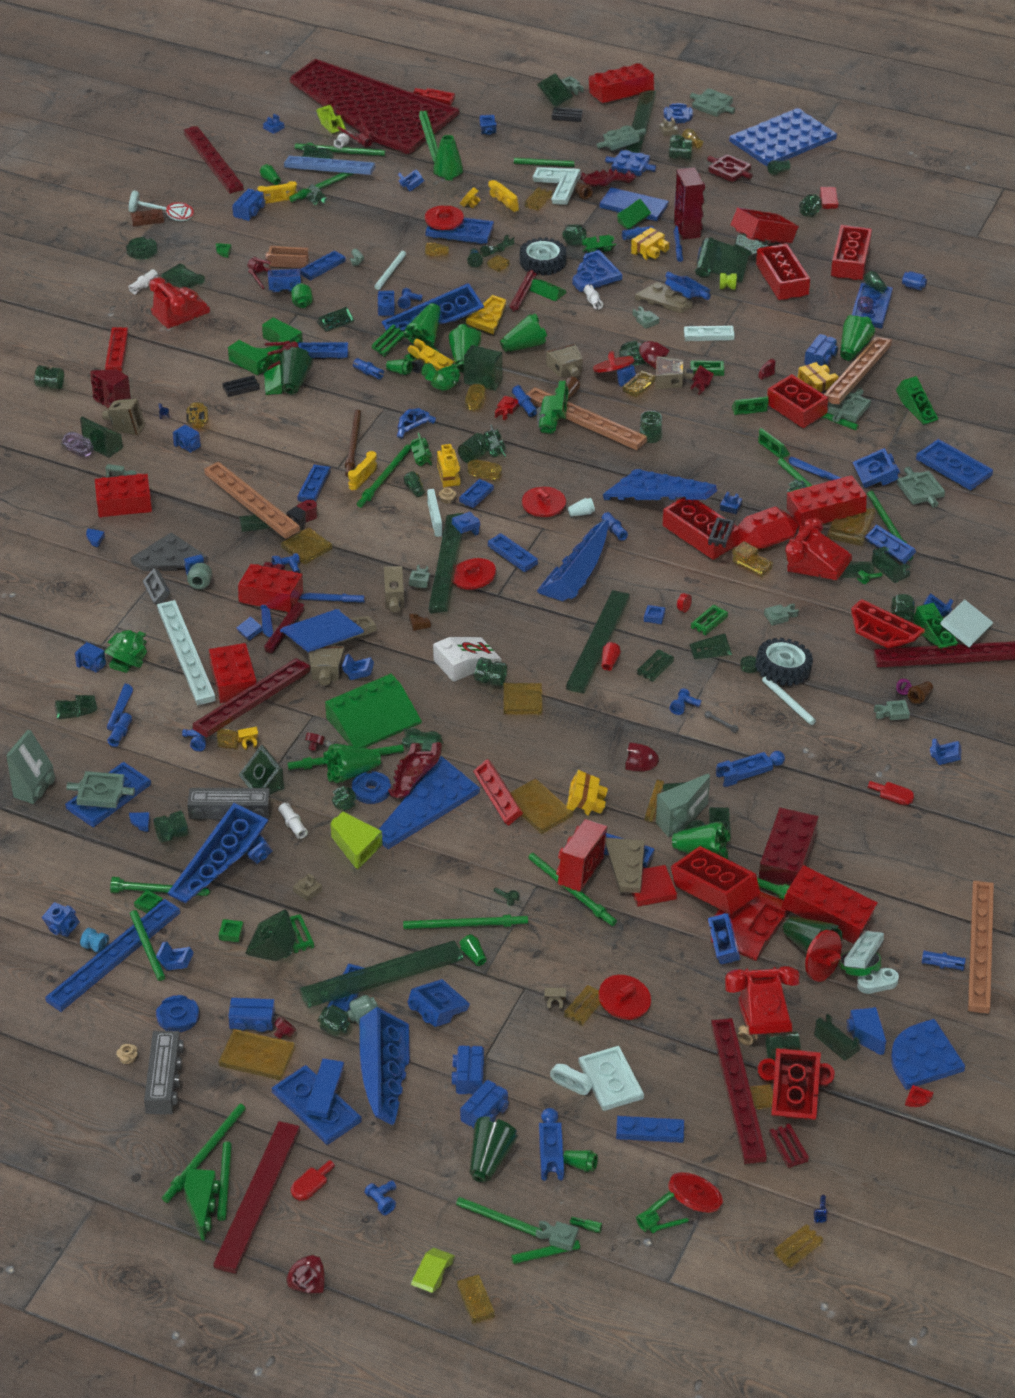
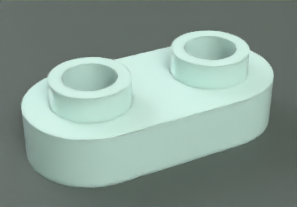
[857,968,899,994]
[550,1064,593,1095]

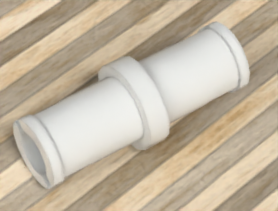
[334,131,352,148]
[128,269,158,294]
[584,285,603,310]
[278,803,308,839]

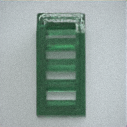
[689,633,732,659]

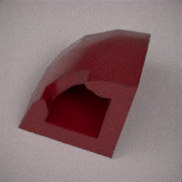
[639,341,670,369]
[625,742,659,772]

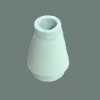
[568,498,595,517]

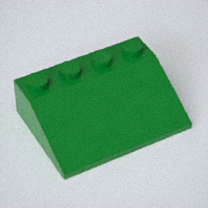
[325,673,422,748]

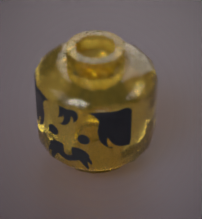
[186,402,209,429]

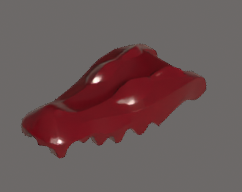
[579,168,636,187]
[388,742,442,799]

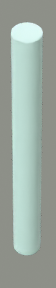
[374,251,406,290]
[762,676,816,725]

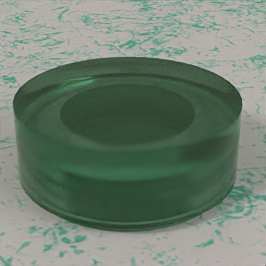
[740,656,757,673]

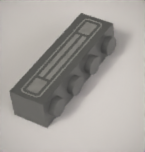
[187,788,270,819]
[144,1031,184,1114]

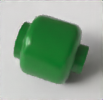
[291,283,313,308]

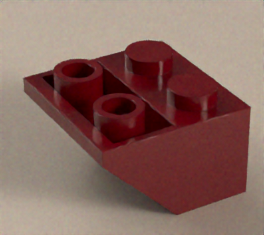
[90,369,131,409]

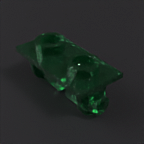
[301,144,334,159]
[483,424,506,457]
[402,728,444,751]

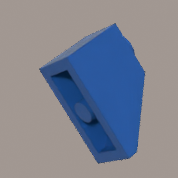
[846,1007,886,1055]

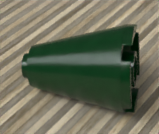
[280,347,313,395]
[783,916,842,953]
[469,1116,518,1183]

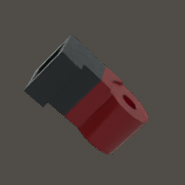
[286,500,317,532]

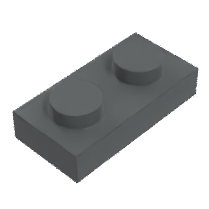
[143,568,170,605]

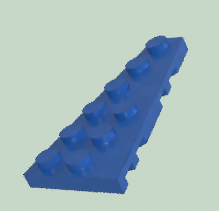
[603,469,717,500]
[379,756,480,849]

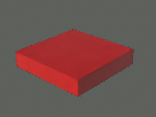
[632,865,677,907]

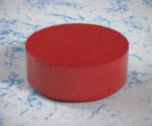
[677,593,692,612]

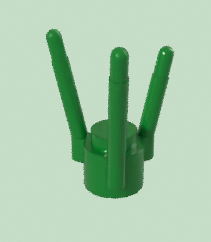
[636,1191,689,1234]

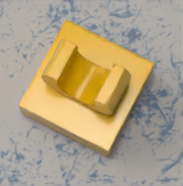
[460,187,481,208]
[236,726,258,750]

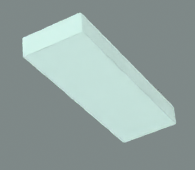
[684,326,735,341]
[427,489,442,537]
[844,930,884,969]

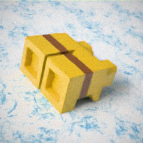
[631,227,670,260]
[798,362,839,392]
[437,444,460,488]
[566,770,608,816]

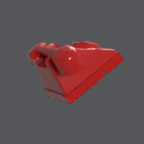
[149,278,210,329]
[785,518,852,580]
[725,966,800,1035]
[757,1048,835,1120]

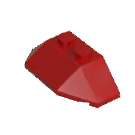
[736,506,799,549]
[851,599,925,648]

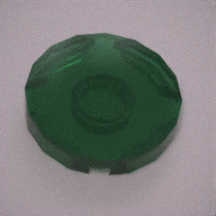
[126,237,158,260]
[619,341,647,365]

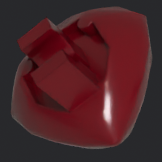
[286,1255,325,1294]

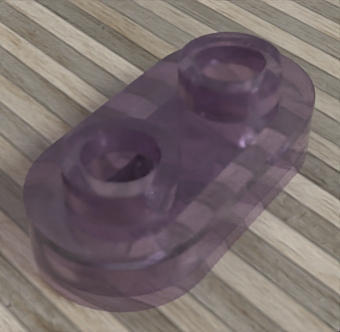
[62,432,94,457]

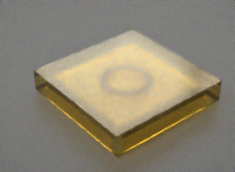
[281,527,332,565]
[504,683,542,714]

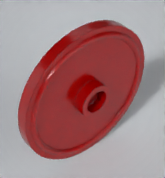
[425,205,464,230]
[593,351,634,373]
[522,486,566,517]
[451,558,496,590]
[805,930,842,982]
[598,975,651,1020]
[668,1172,723,1213]

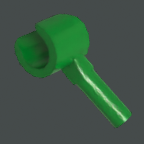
[857,570,883,584]

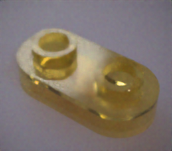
[465,384,485,411]
[467,460,502,480]

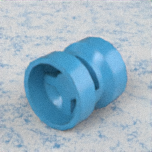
[80,927,109,953]

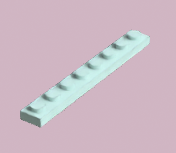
[157,600,216,705]

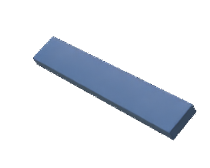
[284,156,375,175]

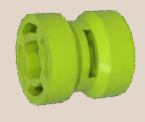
[719,273,737,290]

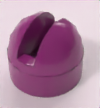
[896,678,912,695]

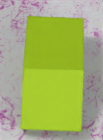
[316,105,346,134]
[411,1248,455,1293]

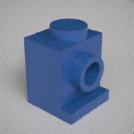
[378,291,395,316]
[173,424,201,453]
[75,642,106,673]

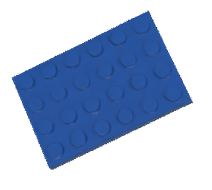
[729,108,837,167]

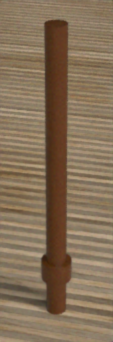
[345,409,361,477]

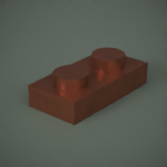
[131,209,164,227]

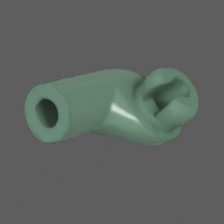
[350,248,364,266]

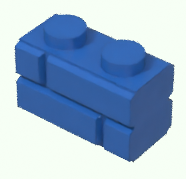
[232,188,265,221]
[804,334,838,366]
[708,913,741,964]
[228,998,275,1032]
[452,1046,484,1094]
[460,1080,509,1129]

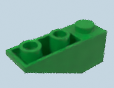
[895,376,939,425]
[913,603,958,649]
[184,1168,220,1241]

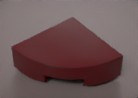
[758,358,776,380]

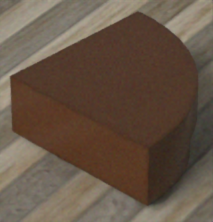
[409,614,431,631]

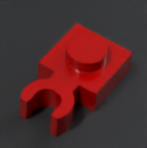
[495,396,520,421]

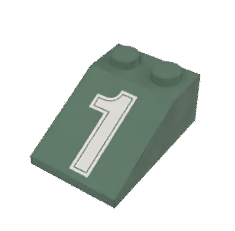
[6,730,55,804]
[656,774,710,838]

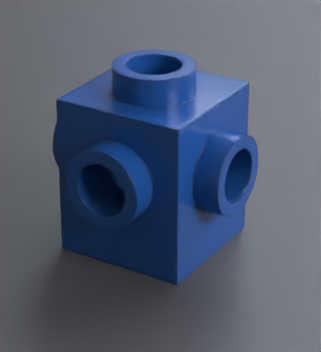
[41,902,80,937]

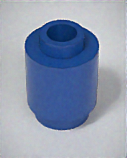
[902,271,927,291]

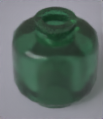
[799,194,822,217]
[562,224,587,245]
[317,1005,351,1037]

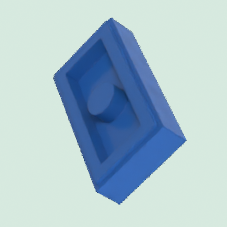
[459,479,494,508]

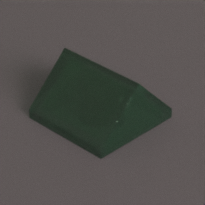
[239,745,284,795]

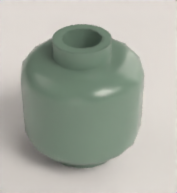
[187,563,213,590]
[347,995,379,1026]

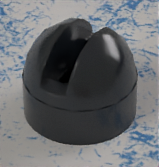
[412,359,425,373]

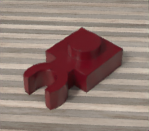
[690,365,714,395]

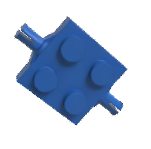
[605,150,656,176]
[665,271,711,300]

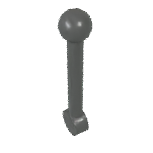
[704,711,739,733]

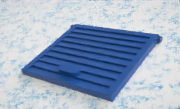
[280,609,364,652]

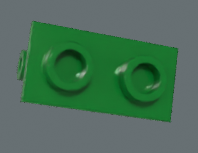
[582,234,616,253]
[410,433,433,466]

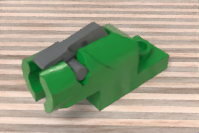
[537,381,569,434]

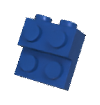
[268,269,301,292]
[853,448,900,488]
[407,979,470,1027]

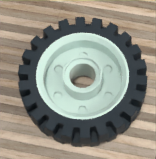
[519,237,566,276]
[755,637,813,686]

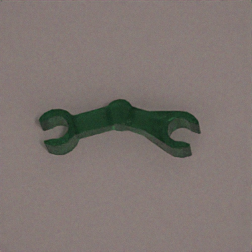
[480,235,514,257]

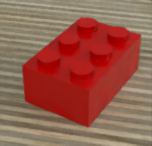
[767,374,828,428]
[95,473,152,517]
[238,564,303,612]
[209,643,256,703]
[556,819,607,891]

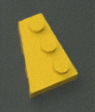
[466,295,506,334]

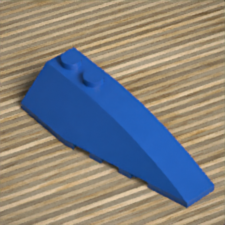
[381,283,484,331]
[537,519,609,601]
[168,803,268,904]
[360,1007,410,1125]

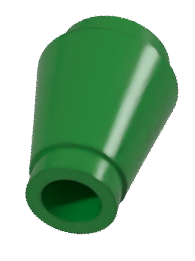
[260,164,281,185]
[386,359,412,375]
[459,934,487,966]
[563,1150,598,1173]

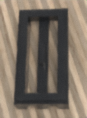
[552,107,583,122]
[222,375,260,397]
[708,517,735,548]

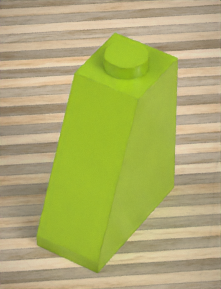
[330,812,382,869]

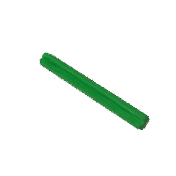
[419,111,438,162]

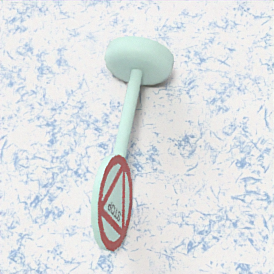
[129,190,194,221]

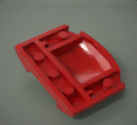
[711,891,790,961]

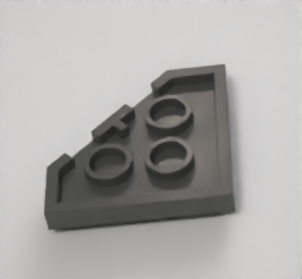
[131,532,208,571]

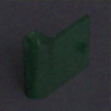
[695,237,750,283]

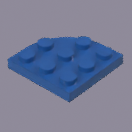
[891,1019,965,1090]

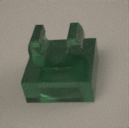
[306,184,327,205]

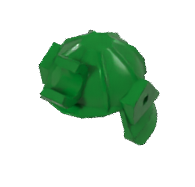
[421,363,460,391]
[104,630,147,668]

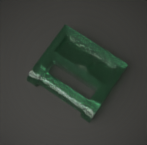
[161,263,205,288]

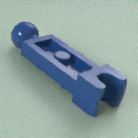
[716,751,785,787]
[539,1108,564,1181]

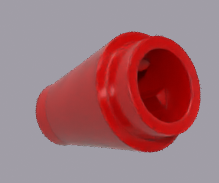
[601,642,621,671]

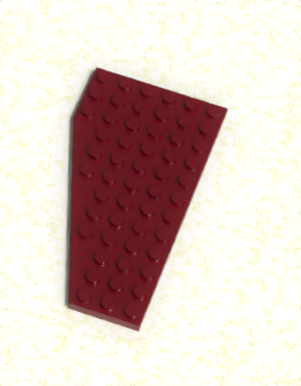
[289,58,459,154]

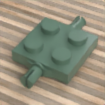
[690,88,735,117]
[596,125,647,150]
[827,388,871,422]
[897,466,945,508]
[66,771,135,808]

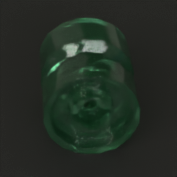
[669,138,693,160]
[34,365,65,390]
[640,411,662,443]
[458,433,490,464]
[890,594,915,623]
[474,657,508,687]
[153,810,189,843]
[766,1031,801,1061]

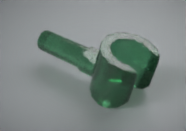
[494,887,520,906]

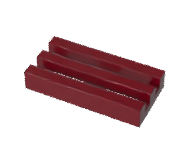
[769,1123,809,1168]

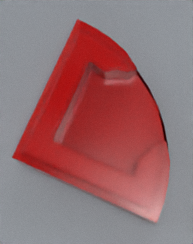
[905,1085,934,1107]

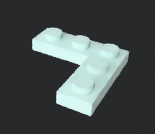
[533,167,581,205]

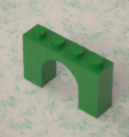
[228,317,303,376]

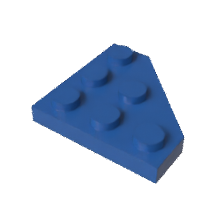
[572,250,622,292]

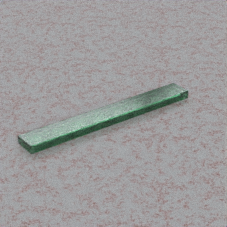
[625,90,656,153]
[428,513,464,614]
[566,590,630,694]
[299,940,463,1008]

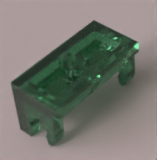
[871,546,911,583]
[814,1014,860,1061]

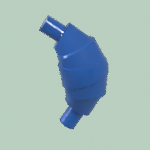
[397,408,436,439]

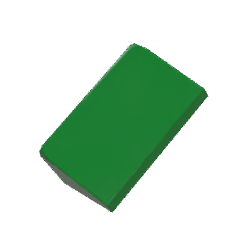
[617,199,651,230]
[530,279,567,301]
[264,365,282,395]
[732,396,768,415]
[758,428,790,458]

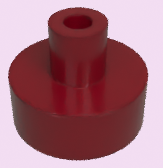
[305,732,325,751]
[274,1016,296,1039]

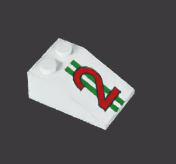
[433,637,501,682]

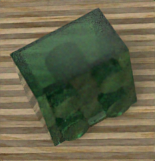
[464,345,503,391]

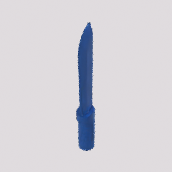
[673,226,683,262]
[789,457,841,481]
[299,593,365,603]
[261,605,273,637]
[107,683,133,731]

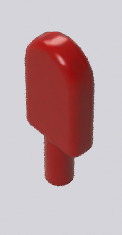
[868,781,914,805]
[291,1160,335,1201]

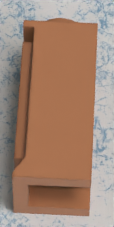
[266,246,309,269]

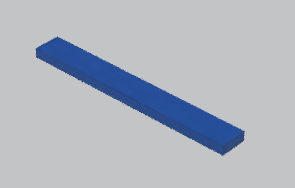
[45,899,180,1012]

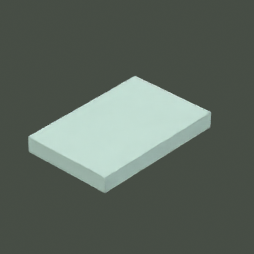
[940,599,993,647]
[578,1046,644,1111]

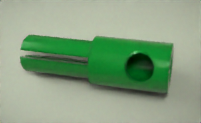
[570,1216,602,1233]

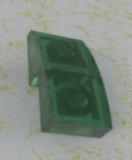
[54,695,97,719]
[709,807,731,839]

